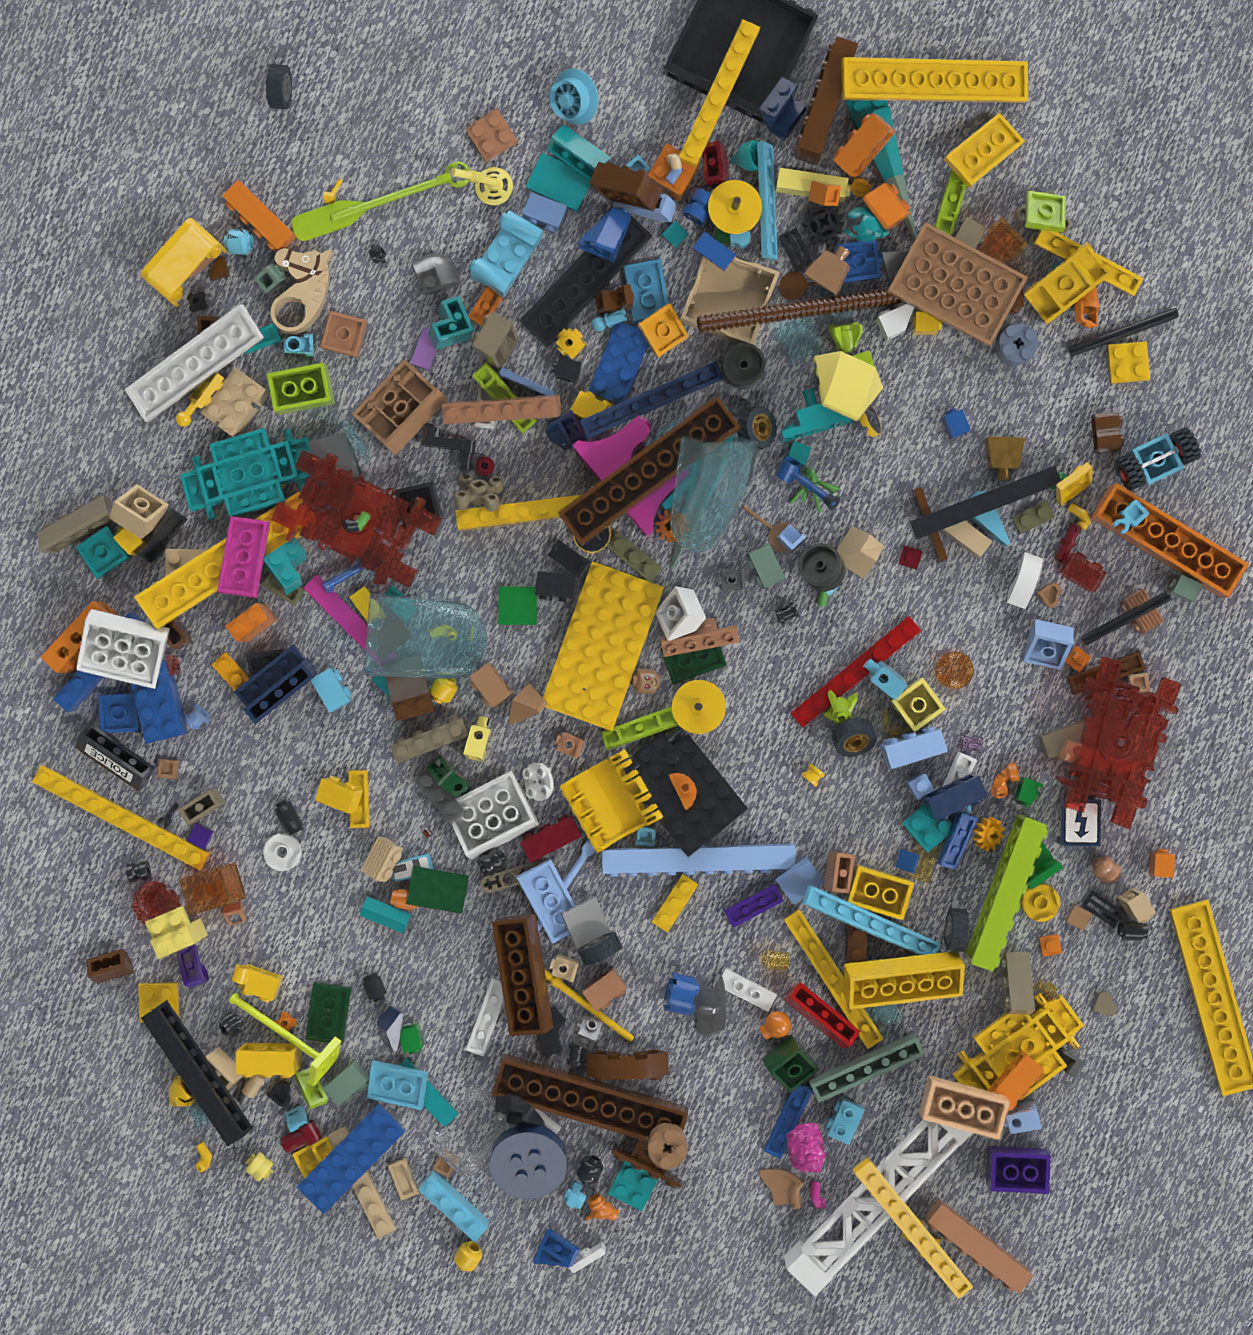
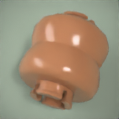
[1092,856,1121,884]

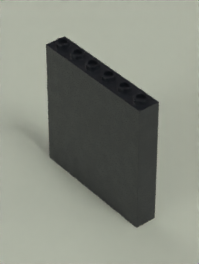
[663,0,819,125]

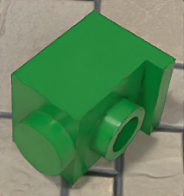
[1014,777,1044,808]

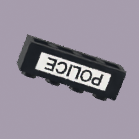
[75,724,154,791]

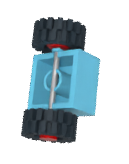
[1114,427,1201,491]

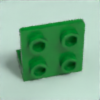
[1026,842,1063,890]

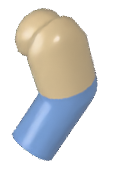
[665,154,682,185]

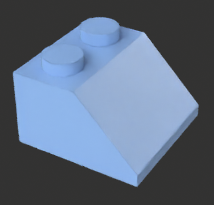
[1023,619,1074,670]

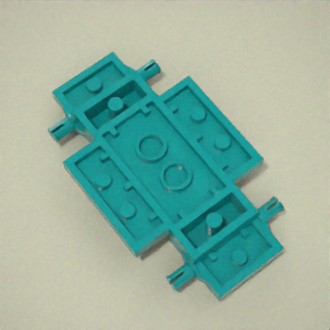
[180,428,316,520]

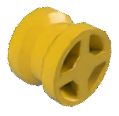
[801,763,825,786]

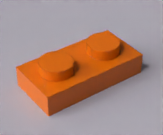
[469,286,503,327]

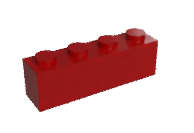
[783,982,861,1049]

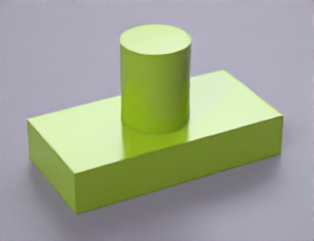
[294,1068,328,1110]

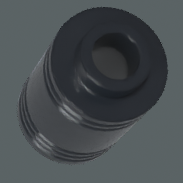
[274,799,303,836]

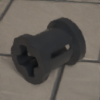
[774,602,799,625]
[567,1043,585,1066]

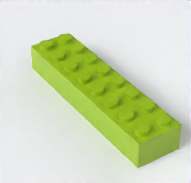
[964,813,1048,972]

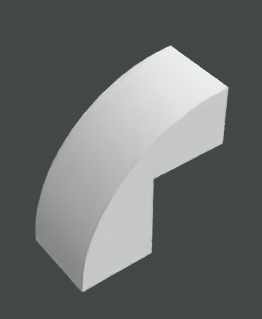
[1007,552,1043,609]

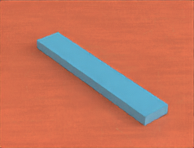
[757,141,778,261]

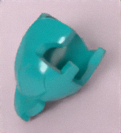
[844,207,890,242]

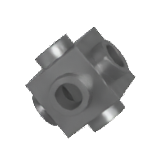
[574,1015,603,1050]

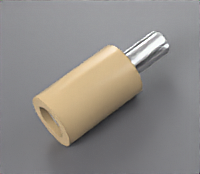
[239,1075,266,1107]

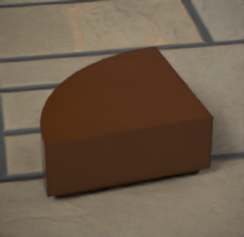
[210,257,231,281]

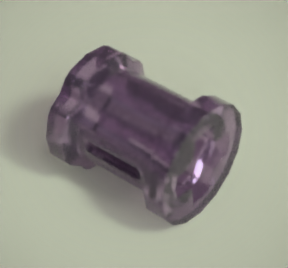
[960,735,983,754]

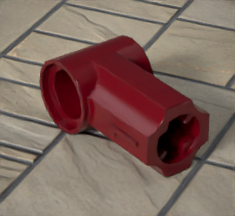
[280,1120,322,1153]

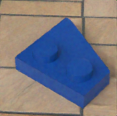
[533,1228,580,1267]

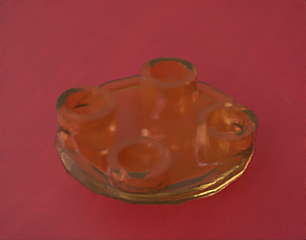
[935,651,974,689]

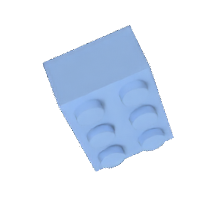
[880,726,948,769]

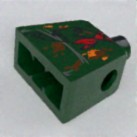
[427,754,471,797]

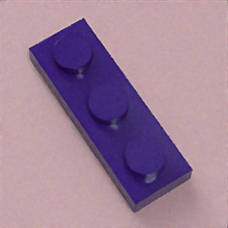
[724,883,784,928]

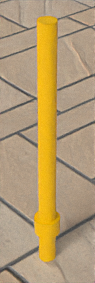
[544,968,634,1043]

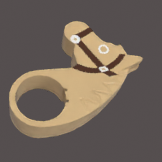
[271,248,333,336]

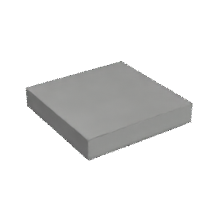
[560,896,611,949]

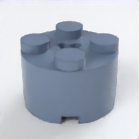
[995,324,1038,366]

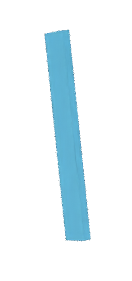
[802,886,941,955]

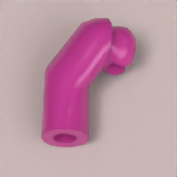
[810,1182,826,1210]

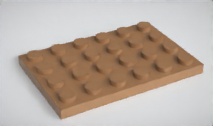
[887,222,1028,347]

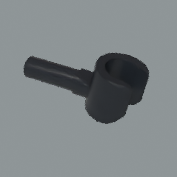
[157,802,179,828]

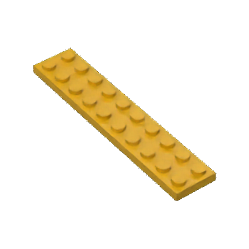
[841,57,1028,103]
[134,492,321,630]
[1169,899,1253,1096]

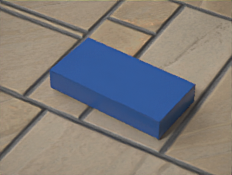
[693,232,736,272]

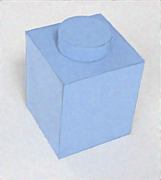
[905,772,934,800]

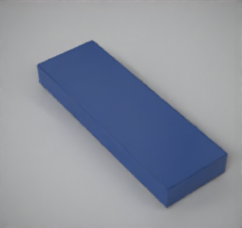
[937,812,978,870]

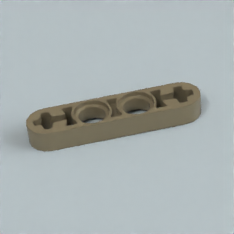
[481,859,548,893]

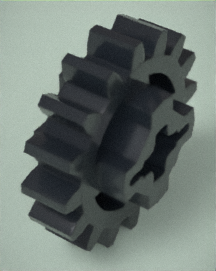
[802,203,844,246]

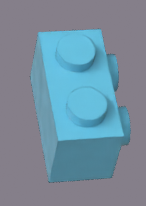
[825,1096,865,1145]

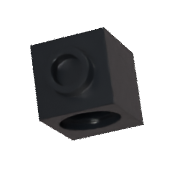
[552,357,582,384]

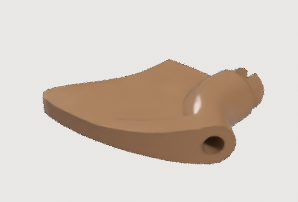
[759,1169,805,1210]

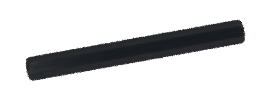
[1081,591,1172,645]

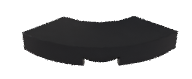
[539,1005,566,1059]

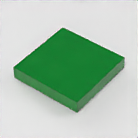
[498,586,537,625]

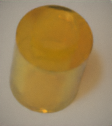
[761,950,790,971]

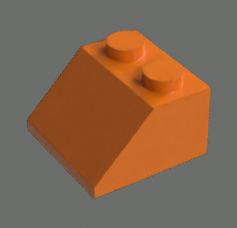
[862,183,912,229]

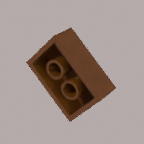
[589,162,662,212]

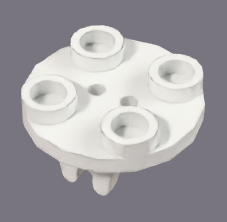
[522,763,555,801]

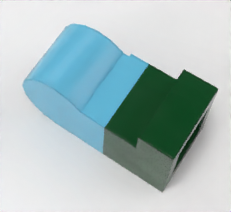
[714,230,751,249]

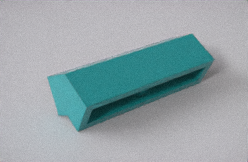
[359,896,411,934]

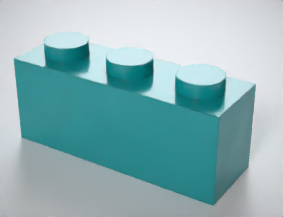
[547,124,611,180]

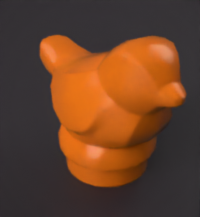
[585,1193,620,1221]

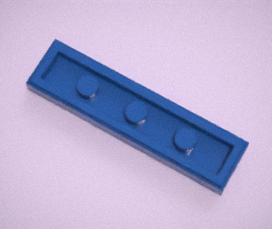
[763,1084,813,1159]

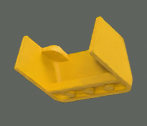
[140,218,227,308]

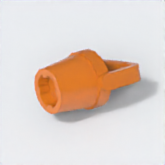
[1074,287,1100,329]

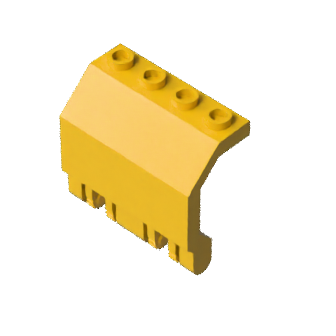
[560,749,663,853]

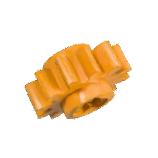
[972,816,1005,852]

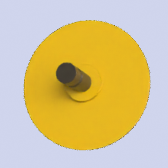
[708,180,762,234]
[672,680,726,734]

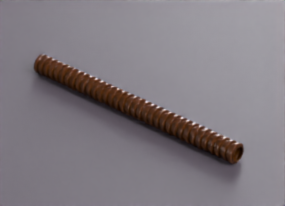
[697,288,902,333]

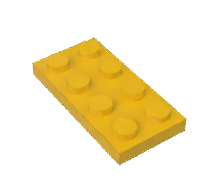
[944,113,1025,188]

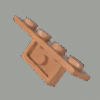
[661,618,739,657]

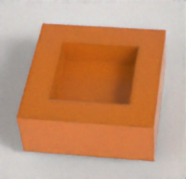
[1038,934,1062,957]

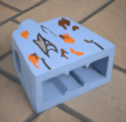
[1003,1099,1042,1134]

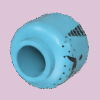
[224,229,254,255]

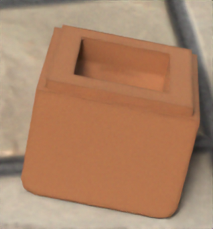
[222,901,246,926]

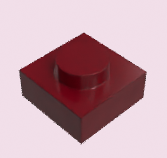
[898,546,923,570]

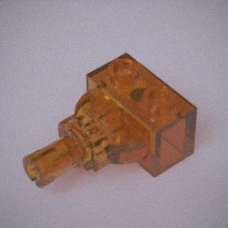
[979,217,1029,263]

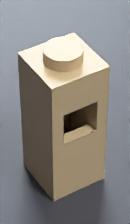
[941,521,992,558]

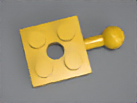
[175,372,224,427]

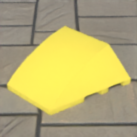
[813,351,883,421]

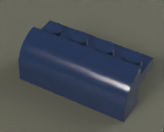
[234,644,317,724]

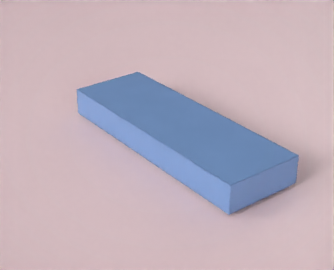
[499,367,555,396]

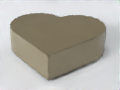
[1092,991,1117,1016]

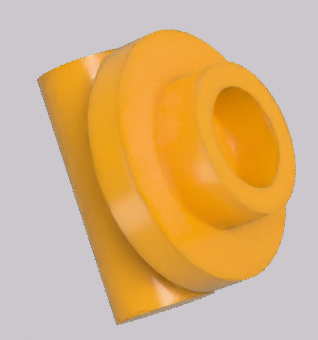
[851,178,872,197]

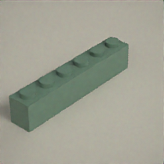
[809,1032,925,1102]

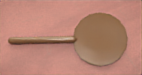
[742,505,797,553]

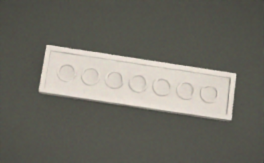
[125,304,264,422]

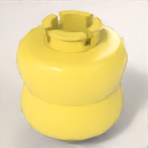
[245,1152,274,1181]

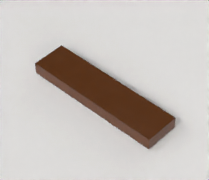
[911,487,948,562]
[1066,651,1146,695]

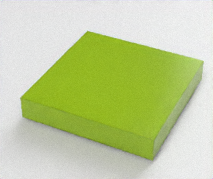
[1025,190,1066,233]

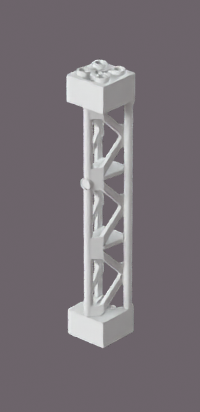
[784,1120,972,1297]

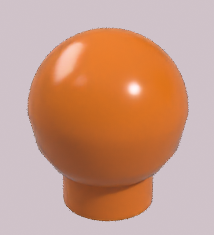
[759,1011,791,1040]

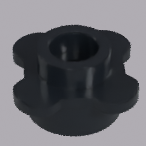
[369,244,386,264]
[187,291,208,312]

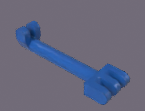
[321,547,385,594]

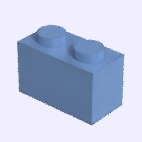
[523,192,568,233]

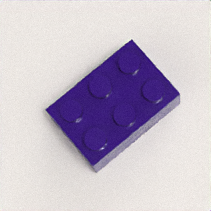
[986,1146,1051,1194]

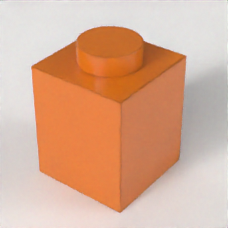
[1149,848,1175,878]

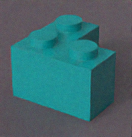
[428,296,474,350]
[263,537,307,595]

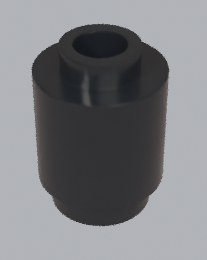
[1117,921,1148,941]
[362,972,387,1002]

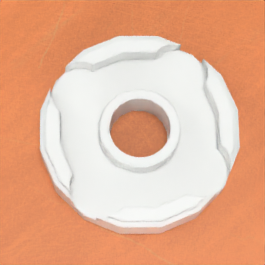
[263,833,302,871]

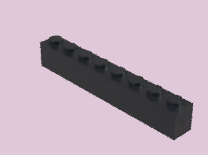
[141,1000,253,1147]

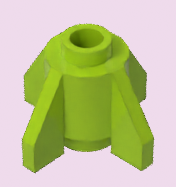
[828,321,863,353]
[824,690,858,724]

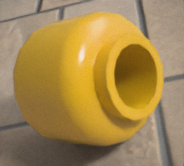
[429,674,458,704]
[454,1241,482,1272]

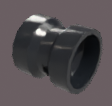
[126,861,151,883]

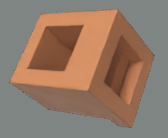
[554,732,585,759]

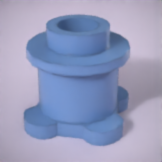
[185,704,210,730]

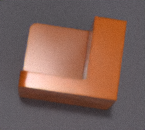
[808,181,842,206]

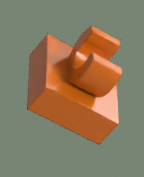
[1065,646,1091,673]

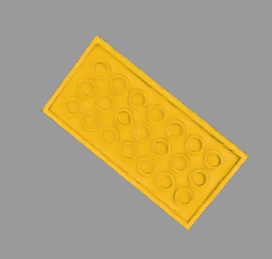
[543,561,664,731]

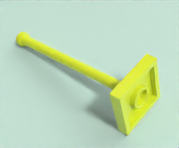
[229,993,341,1087]

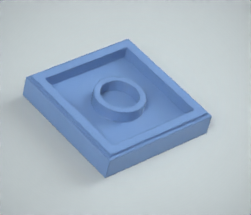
[775,857,824,904]

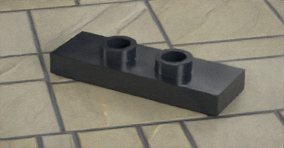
[136,508,188,564]

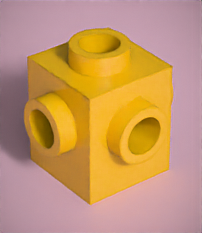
[556,328,587,359]

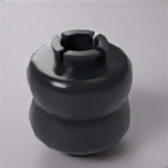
[478,848,507,876]
[576,1155,604,1185]

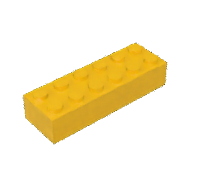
[843,951,965,1010]

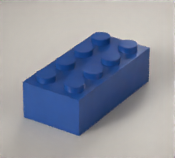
[131,660,189,744]

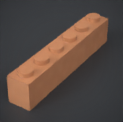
[442,395,562,424]
[925,1199,1034,1294]

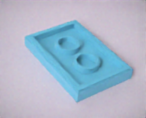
[367,1060,428,1110]

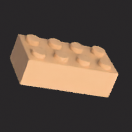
[919,1075,1010,1140]

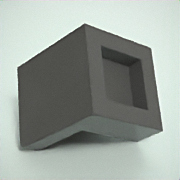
[1057,1046,1085,1078]

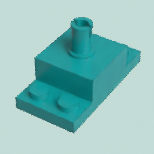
[779,388,855,443]

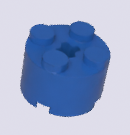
[663,972,700,1016]

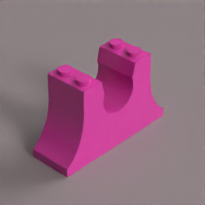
[572,415,689,538]

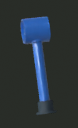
[776,456,840,510]

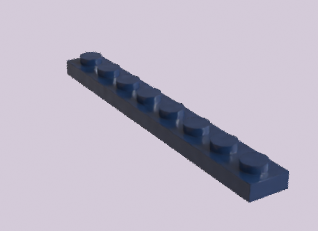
[578,361,723,439]

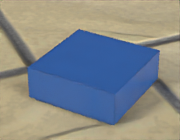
[895,849,920,874]

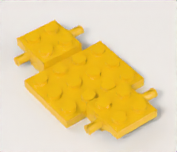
[952,993,1084,1101]

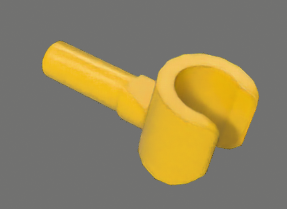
[323,179,343,204]

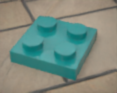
[75,526,130,579]
[901,804,953,853]
[608,1160,659,1212]

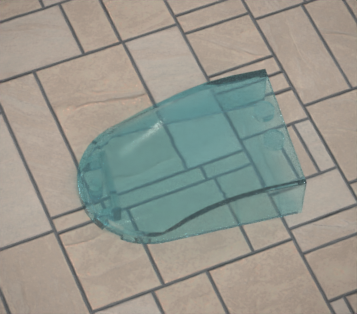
[671,436,758,553]
[364,594,487,679]

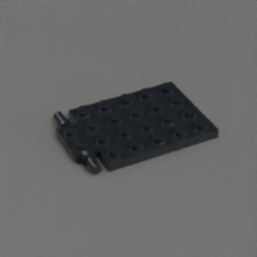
[623,725,749,858]

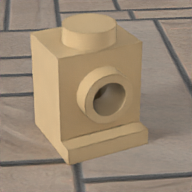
[549,954,579,982]

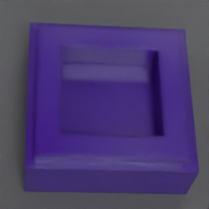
[187,823,214,849]

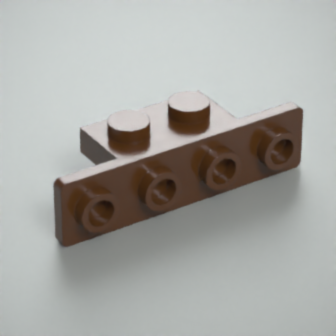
[611,1139,682,1188]

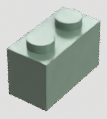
[746,544,786,589]
[323,1060,369,1106]

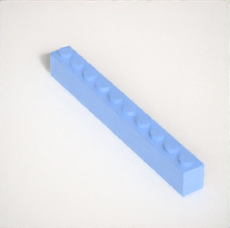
[602,844,796,877]

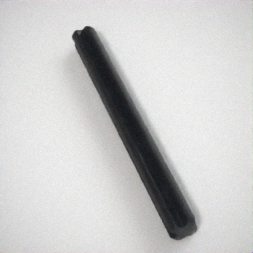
[1068,308,1179,357]

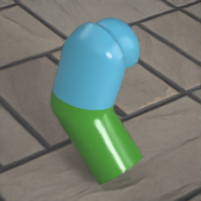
[817,588,837,607]

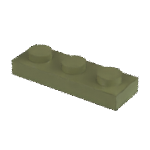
[606,532,662,582]

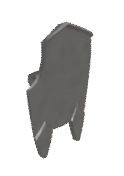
[693,973,727,1037]

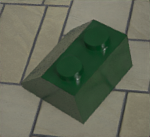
[762,1035,820,1093]

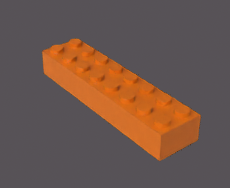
[1090,483,1249,598]

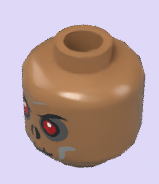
[631,669,660,694]

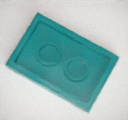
[526,153,591,213]

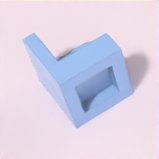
[776,524,806,551]

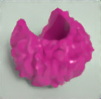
[786,1123,826,1173]

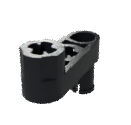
[421,426,476,471]

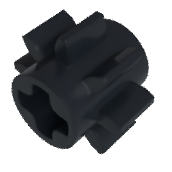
[219,1012,244,1037]

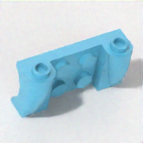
[469,211,543,298]

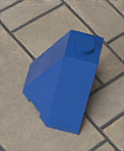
[577,207,631,262]

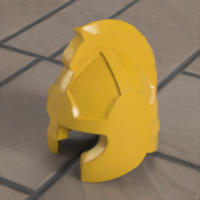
[168,1075,195,1107]

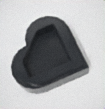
[267,1081,291,1107]

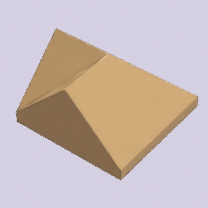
[836,526,884,579]

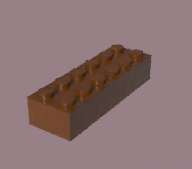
[794,36,859,166]
[492,914,554,1036]

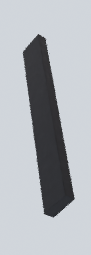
[909,465,1061,540]

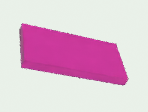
[217,516,270,598]

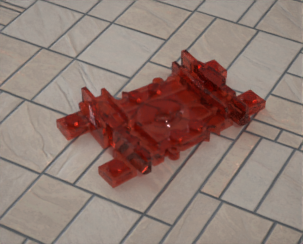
[1055,657,1182,829]

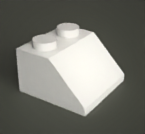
[655,586,706,641]

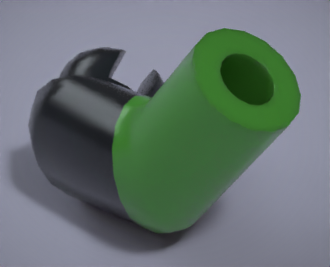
[342,511,371,533]

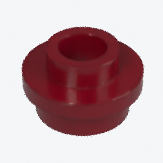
[475,456,495,476]

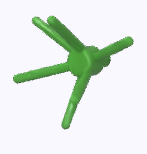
[790,467,840,513]

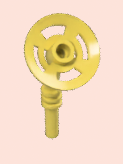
[450,167,513,206]

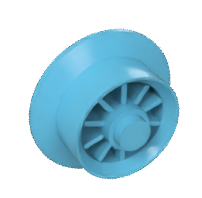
[549,68,599,125]

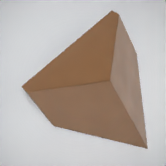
[509,683,547,725]

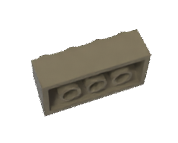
[37,495,113,554]

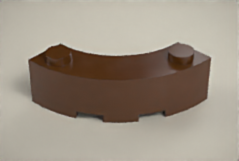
[587,1049,669,1081]

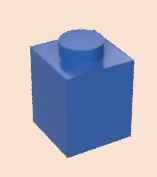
[941,408,971,440]

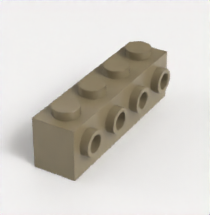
[390,716,470,764]

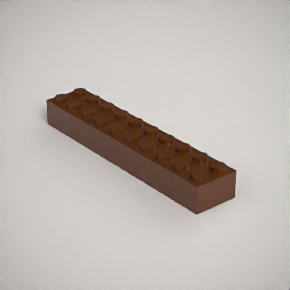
[558,395,741,546]
[492,1053,688,1148]

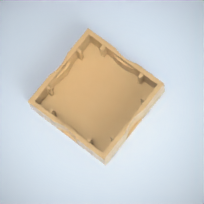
[680,257,780,345]

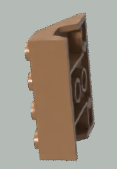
[352,359,448,455]

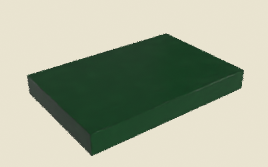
[660,646,727,684]
[405,866,469,914]
[305,982,352,1045]

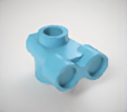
[284,333,314,357]
[563,1181,586,1210]

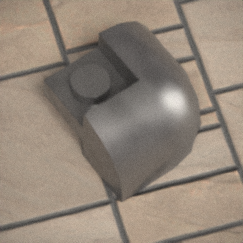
[412,253,462,296]

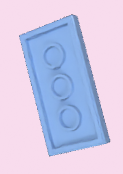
[516,859,576,944]

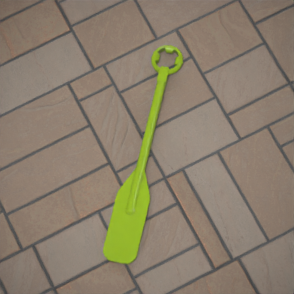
[292,161,470,242]

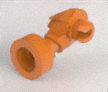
[991,762,1020,799]

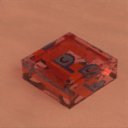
[165,655,182,676]

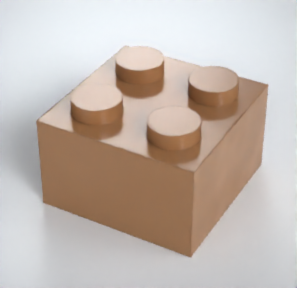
[469,663,514,708]

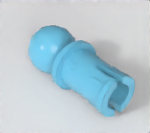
[591,308,627,332]

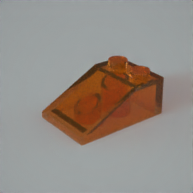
[179,862,247,916]

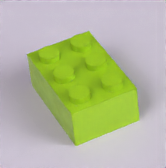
[267,363,335,415]

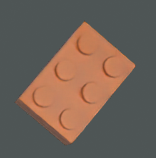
[833,113,897,178]

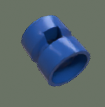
[682,188,711,225]

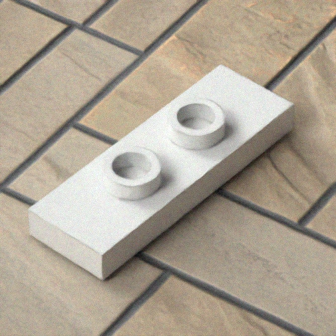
[722,968,777,1012]

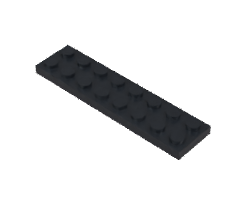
[519,213,652,348]

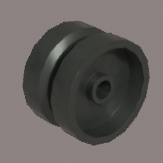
[722,342,766,390]
[798,543,846,592]

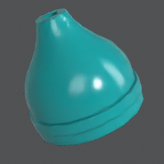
[731,140,758,171]

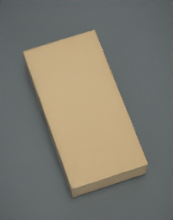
[387,1157,419,1201]

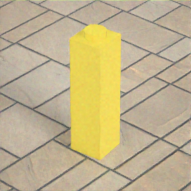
[775,168,851,202]

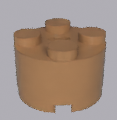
[648,1123,687,1169]

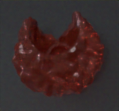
[131,881,181,925]

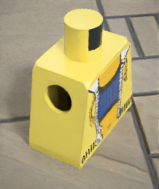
[464,716,492,762]

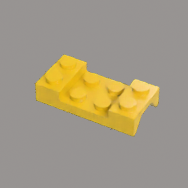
[1023,242,1112,325]

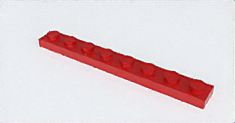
[790,616,921,728]

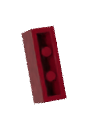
[520,814,582,863]

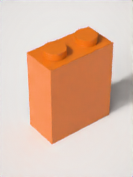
[225,603,278,642]

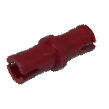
[1054,523,1082,563]

